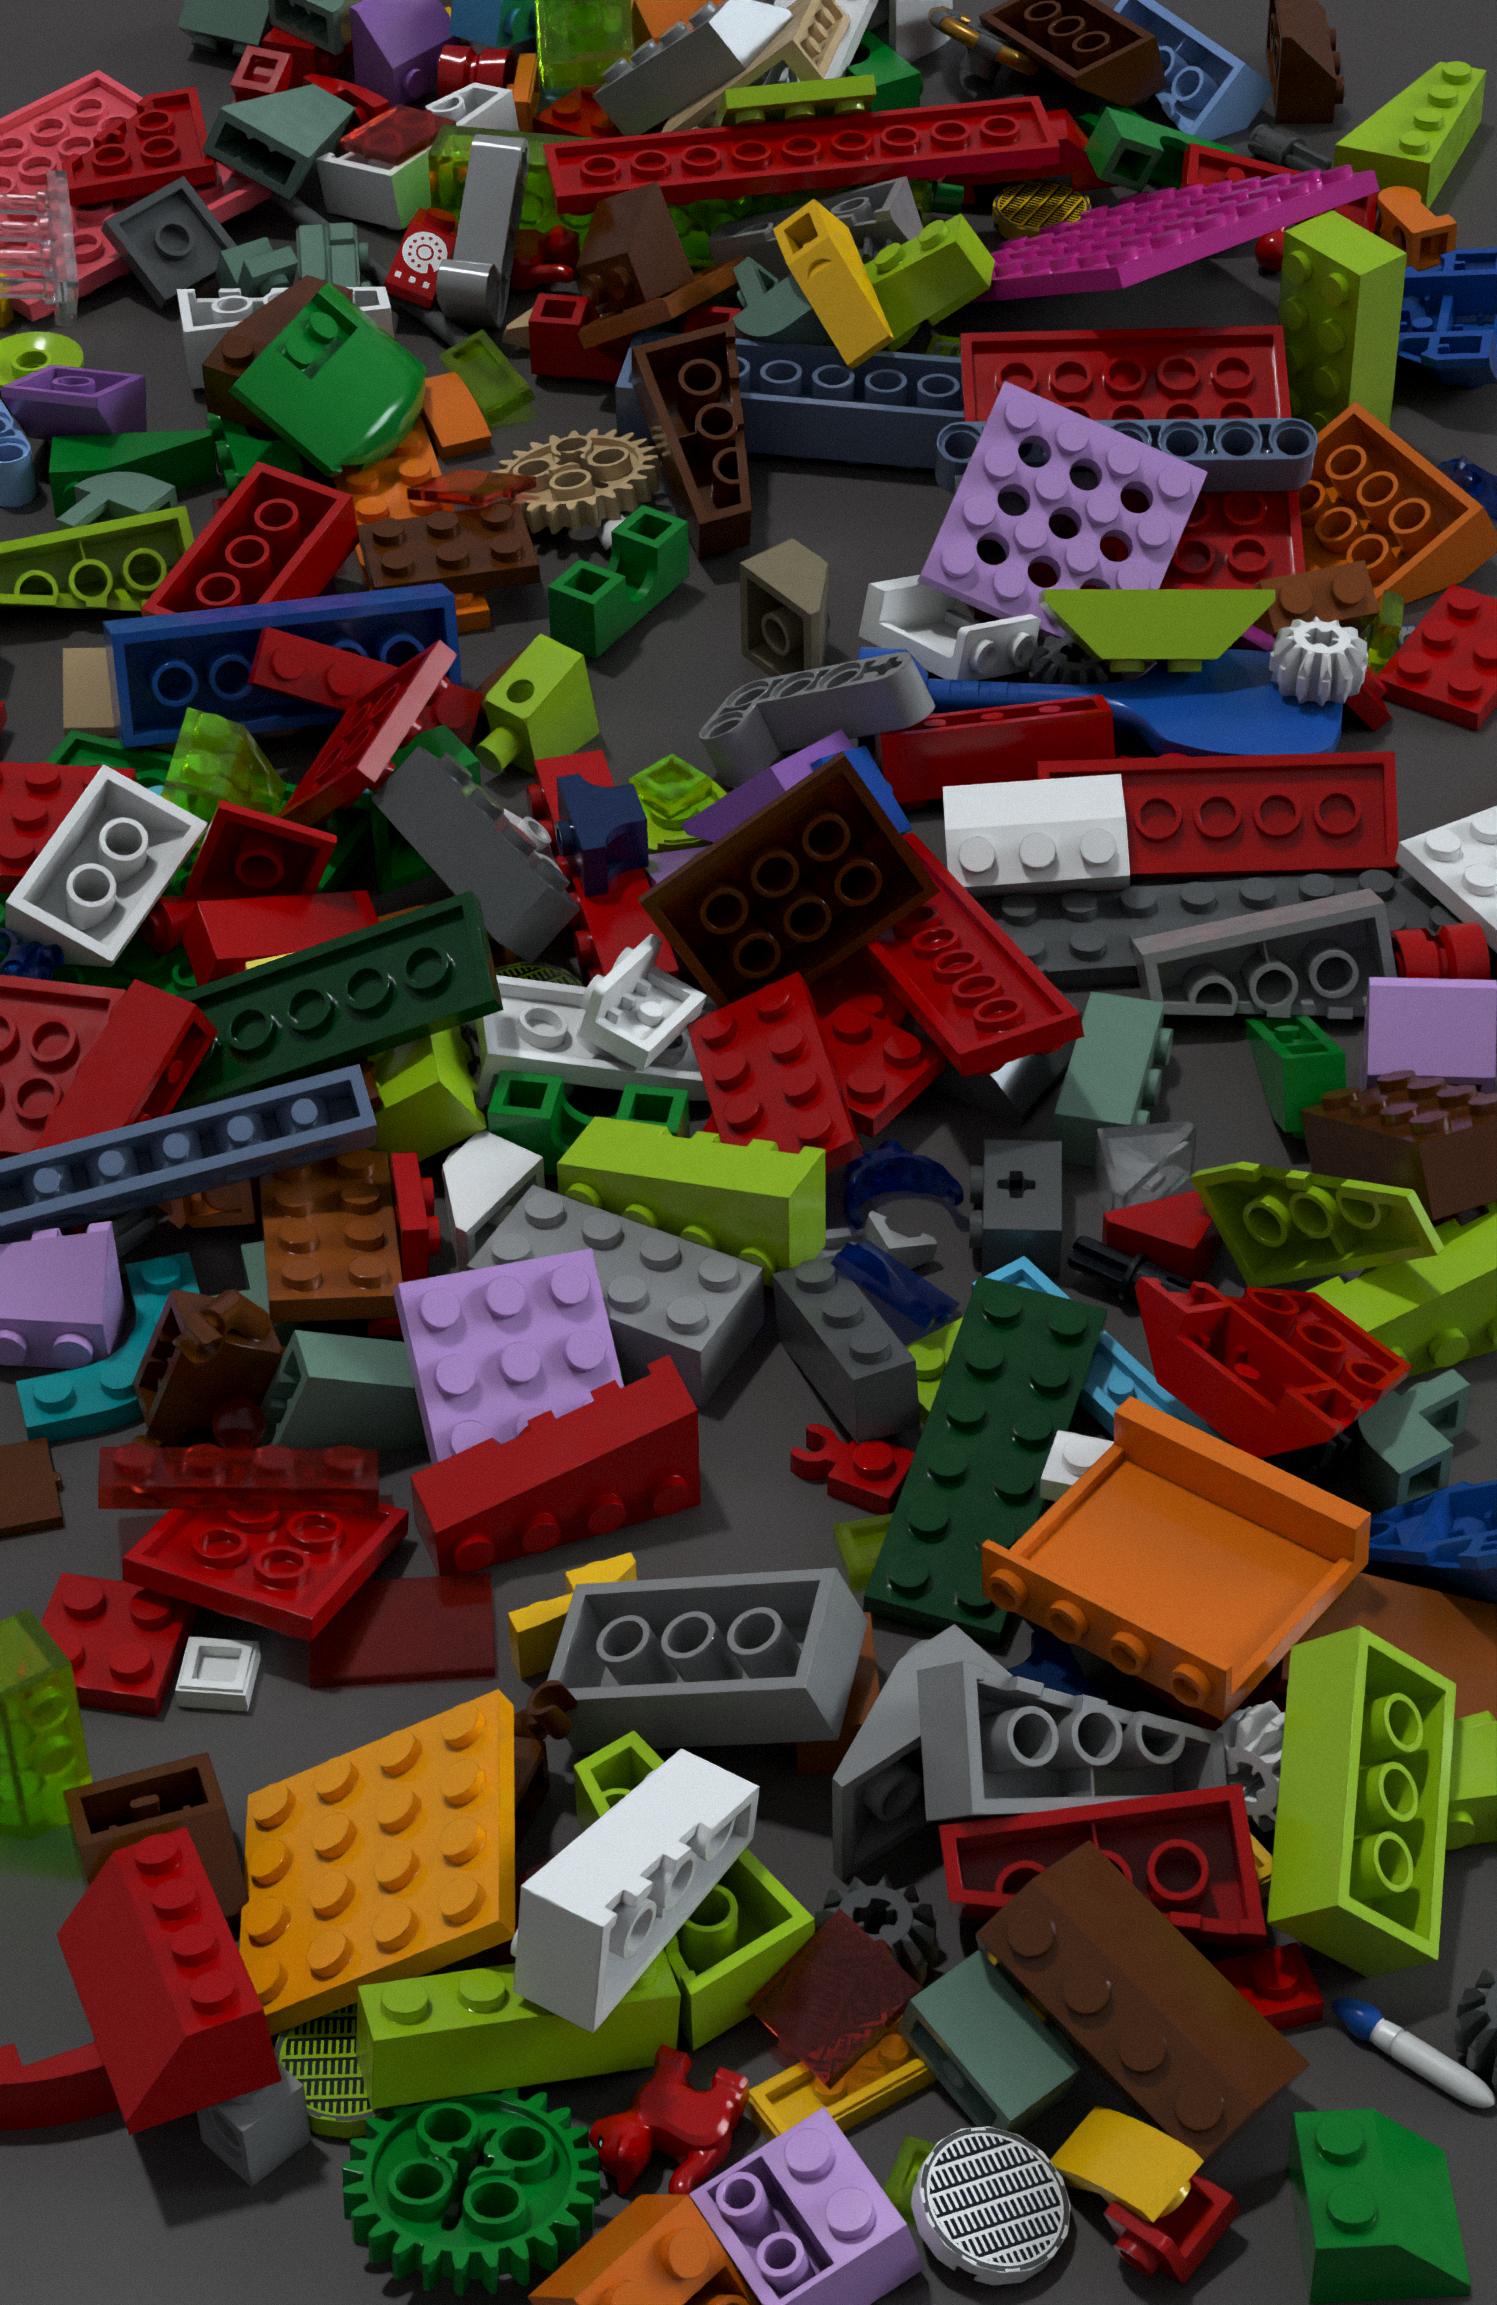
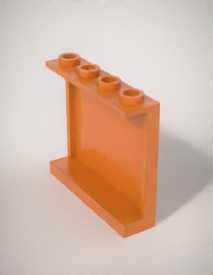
[981,1396,1371,1722]

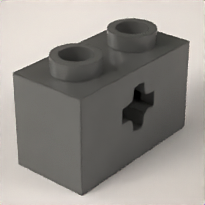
[969,1140,1062,1278]

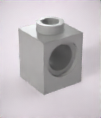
[197,2061,312,2187]

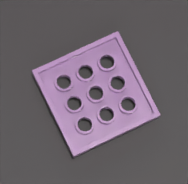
[917,381,1208,639]

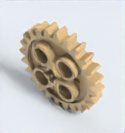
[487,429,662,534]

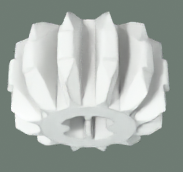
[1269,616,1369,707]
[1216,1700,1285,1833]

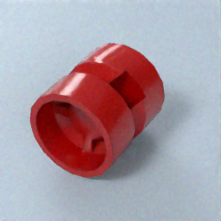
[437,44,516,100]
[1390,922,1491,980]

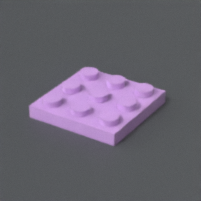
[393,1248,624,1465]

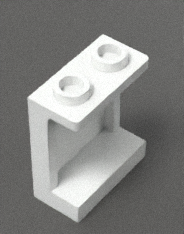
[858,575,1041,681]

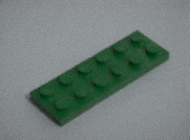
[170,890,504,1114]
[863,1275,1108,1649]

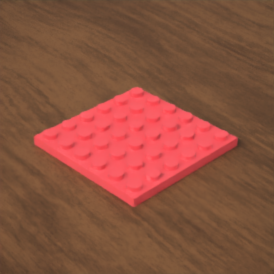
[0,70,272,322]

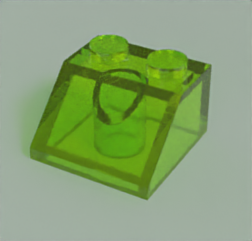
[160,707,286,848]

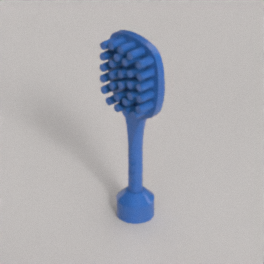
[856,647,1343,758]

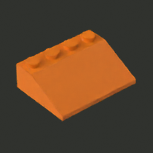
[1298,401,1497,615]

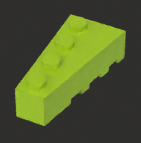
[1333,61,1486,209]

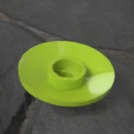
[0,331,84,390]

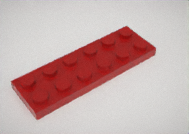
[1037,751,1400,880]

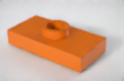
[506,53,540,145]

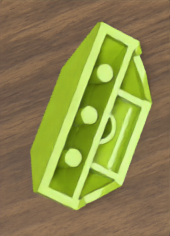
[1039,589,1276,673]

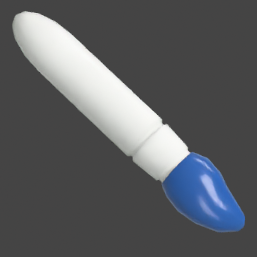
[1331,1997,1495,2109]

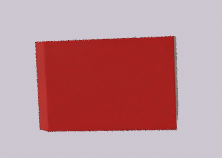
[1102,1191,1224,1282]

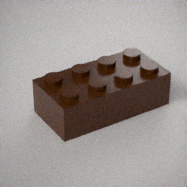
[1299,1070,1497,1220]

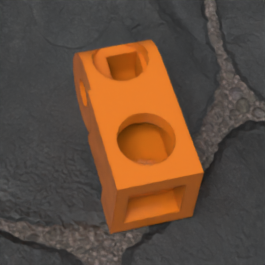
[1375,186,1458,271]

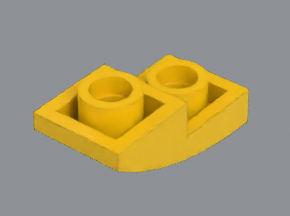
[508,1552,637,1679]
[1050,2106,1204,2223]

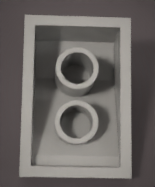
[832,1624,1013,1882]

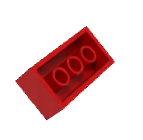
[141,461,360,617]

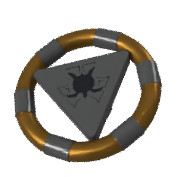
[928,6,1053,82]

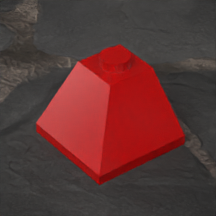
[183,800,337,901]

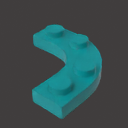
[16,1252,200,1443]

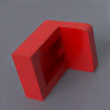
[1103,2172,1241,2286]

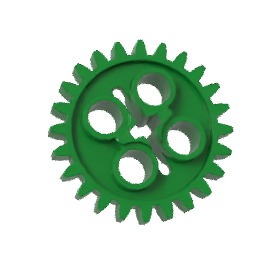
[342,2087,600,2296]

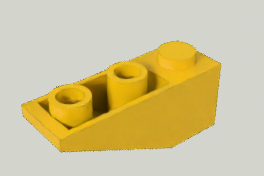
[773,199,895,370]

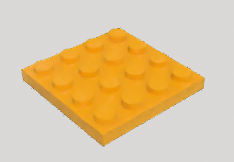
[239,1689,515,2036]

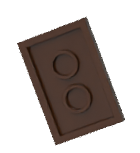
[357,503,540,595]

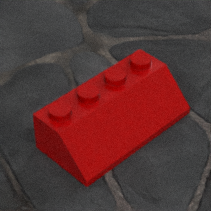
[57,1826,282,2135]

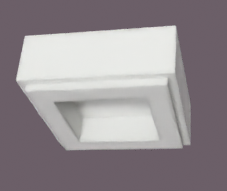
[175,1636,261,1712]

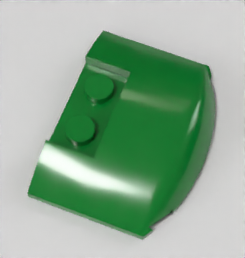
[228,282,426,478]

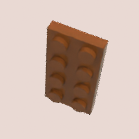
[258,1149,403,1323]

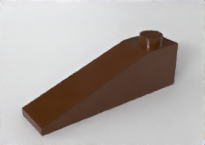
[202,275,354,436]

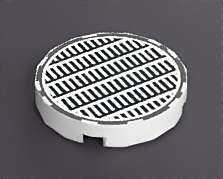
[911,2126,1071,2286]

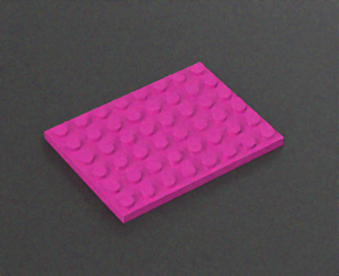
[969,165,1380,303]

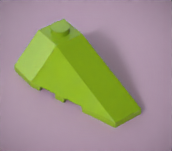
[1189,1161,1445,1287]

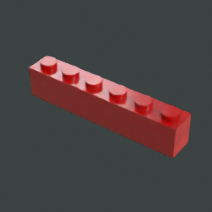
[526,750,680,986]

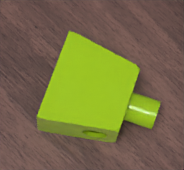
[475,633,600,775]

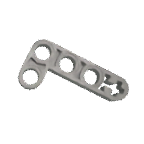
[436,134,530,328]
[699,652,935,787]

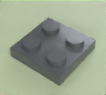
[101,176,237,309]

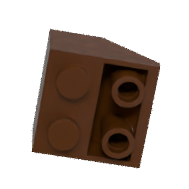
[63,1752,249,1926]

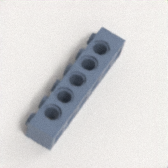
[0,1064,377,1244]

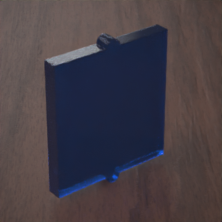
[830,1239,960,1330]

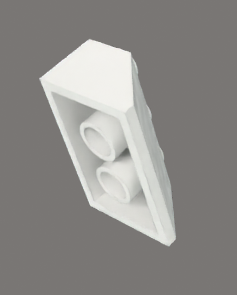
[5,764,208,967]
[943,774,1130,898]

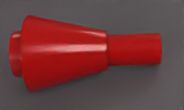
[138,895,200,955]

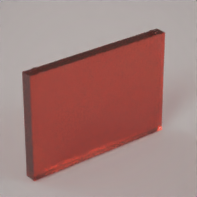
[309,1573,495,1689]

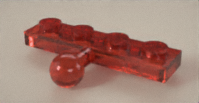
[98,1398,379,1512]

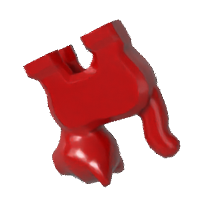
[509,224,580,290]
[589,2044,749,2198]

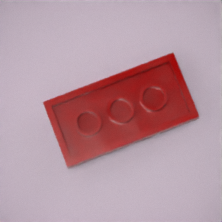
[687,971,864,1173]

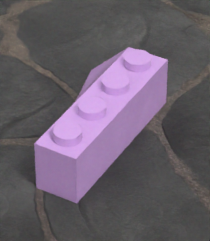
[0,1221,126,1370]

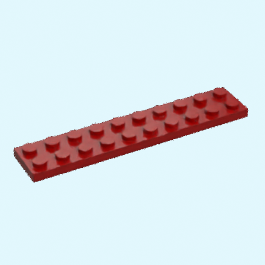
[543,96,1060,216]

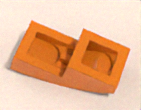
[420,372,492,460]

